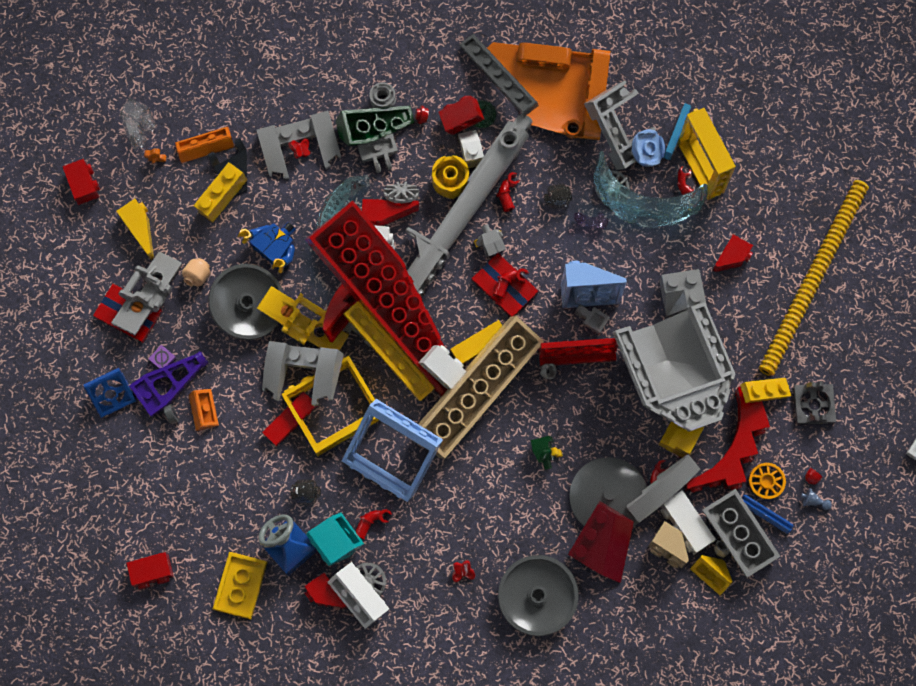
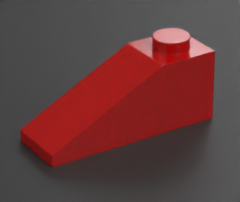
[362,199,419,226]

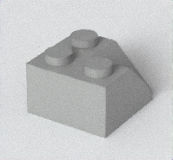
[659,269,707,317]

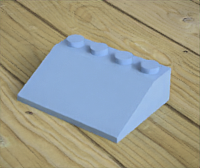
[561,261,627,308]

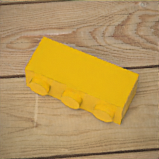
[193,162,248,223]

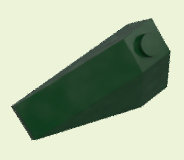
[336,106,415,146]

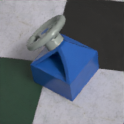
[258,514,317,576]

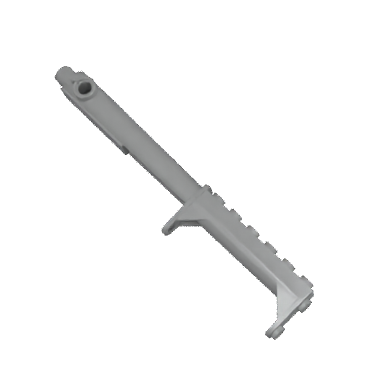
[343,114,533,348]

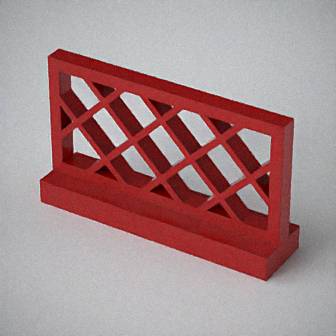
[538,338,618,366]

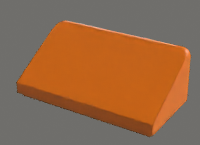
[189,389,219,431]

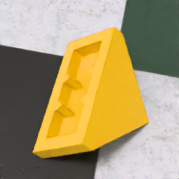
[690,555,733,595]

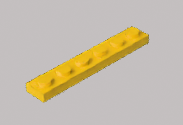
[343,301,435,401]

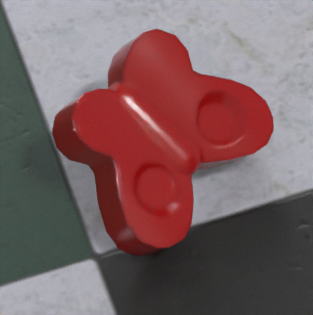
[288,139,310,159]
[452,560,475,582]

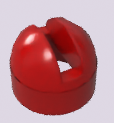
[805,468,823,484]

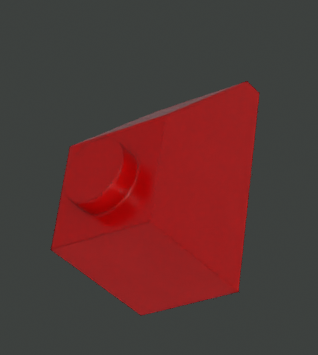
[712,234,753,272]
[304,573,348,610]

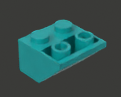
[306,513,364,566]

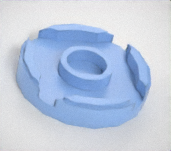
[632,129,665,167]

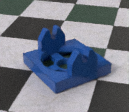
[83,368,136,418]

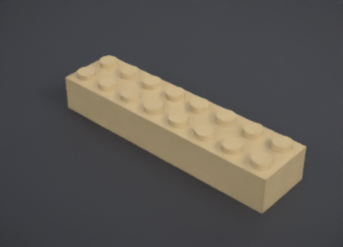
[418,316,544,459]

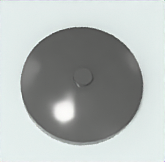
[208,264,284,340]
[569,457,647,528]
[498,555,578,636]

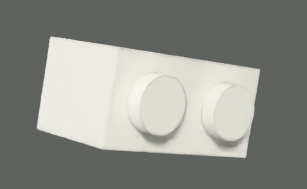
[419,345,467,389]

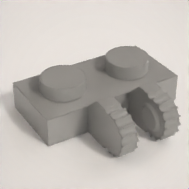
[357,134,398,173]

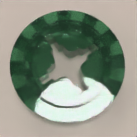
[473,99,497,128]

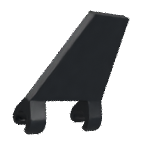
[208,138,248,198]

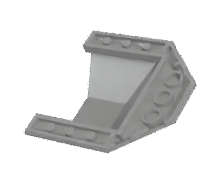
[613,302,735,432]

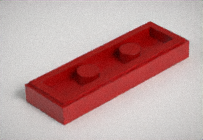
[262,392,317,447]

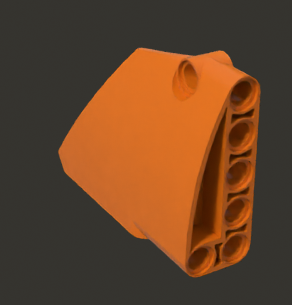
[487,42,611,140]

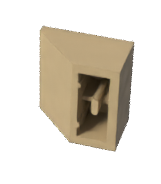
[648,521,689,568]

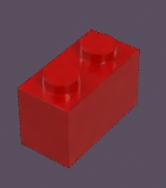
[438,95,485,135]
[62,158,100,205]
[126,552,174,590]

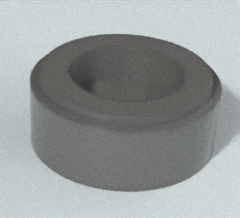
[164,404,179,425]

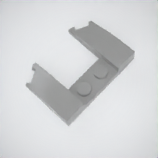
[584,81,656,170]
[257,111,341,180]
[262,341,344,406]

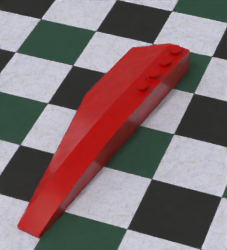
[305,200,448,397]

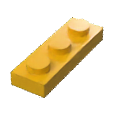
[740,378,791,403]

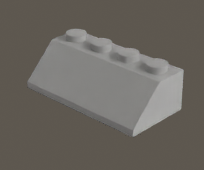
[702,489,781,578]

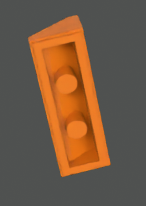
[175,127,234,163]

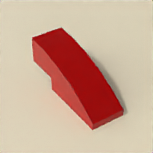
[323,284,357,343]

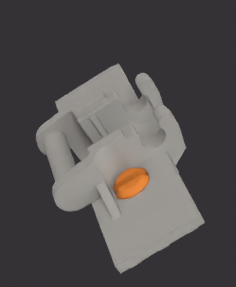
[111,252,182,335]

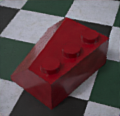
[568,501,634,583]

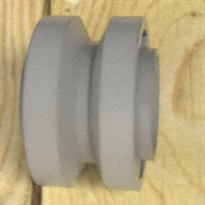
[369,82,396,108]

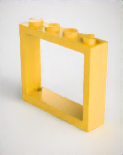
[678,108,736,200]
[281,356,380,457]

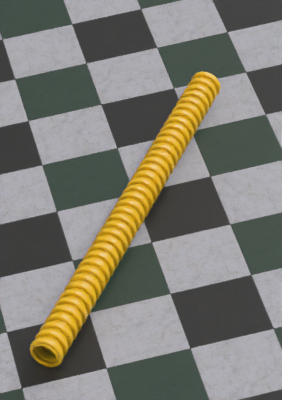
[758,180,869,376]

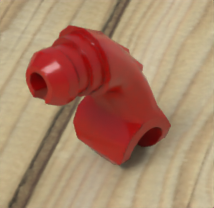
[677,166,697,199]

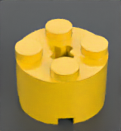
[432,155,469,199]

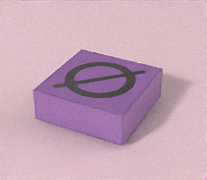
[149,345,176,369]

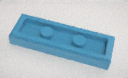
[664,103,691,160]

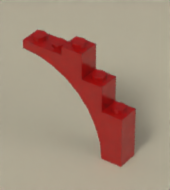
[684,386,770,493]

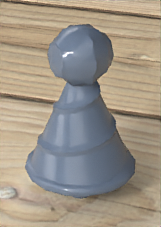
[801,488,832,511]

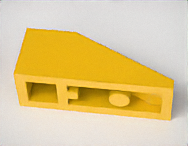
[116,199,154,260]

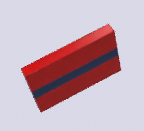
[472,253,539,317]
[93,284,162,343]

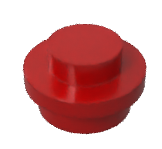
[415,105,429,124]

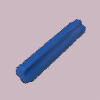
[742,495,793,534]

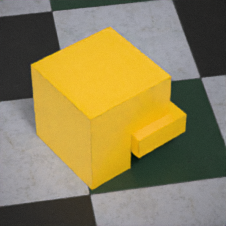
[659,422,704,458]

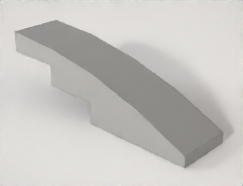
[627,454,700,523]

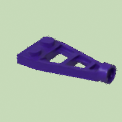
[129,351,209,417]

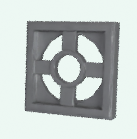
[793,381,836,424]

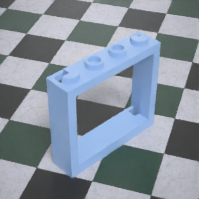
[342,399,443,502]

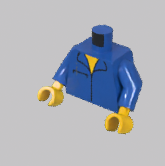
[237,222,296,273]

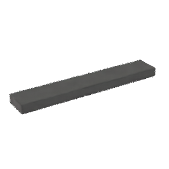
[459,34,539,117]

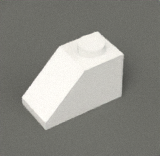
[458,130,484,168]

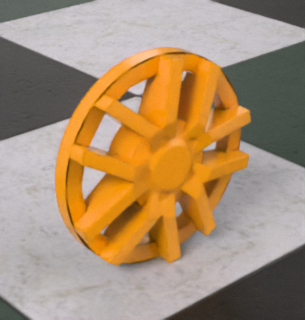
[749,463,786,499]

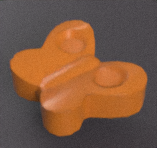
[144,148,167,164]

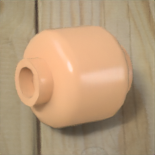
[182,258,210,287]

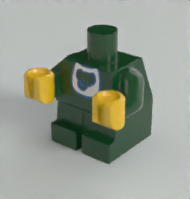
[530,436,563,470]

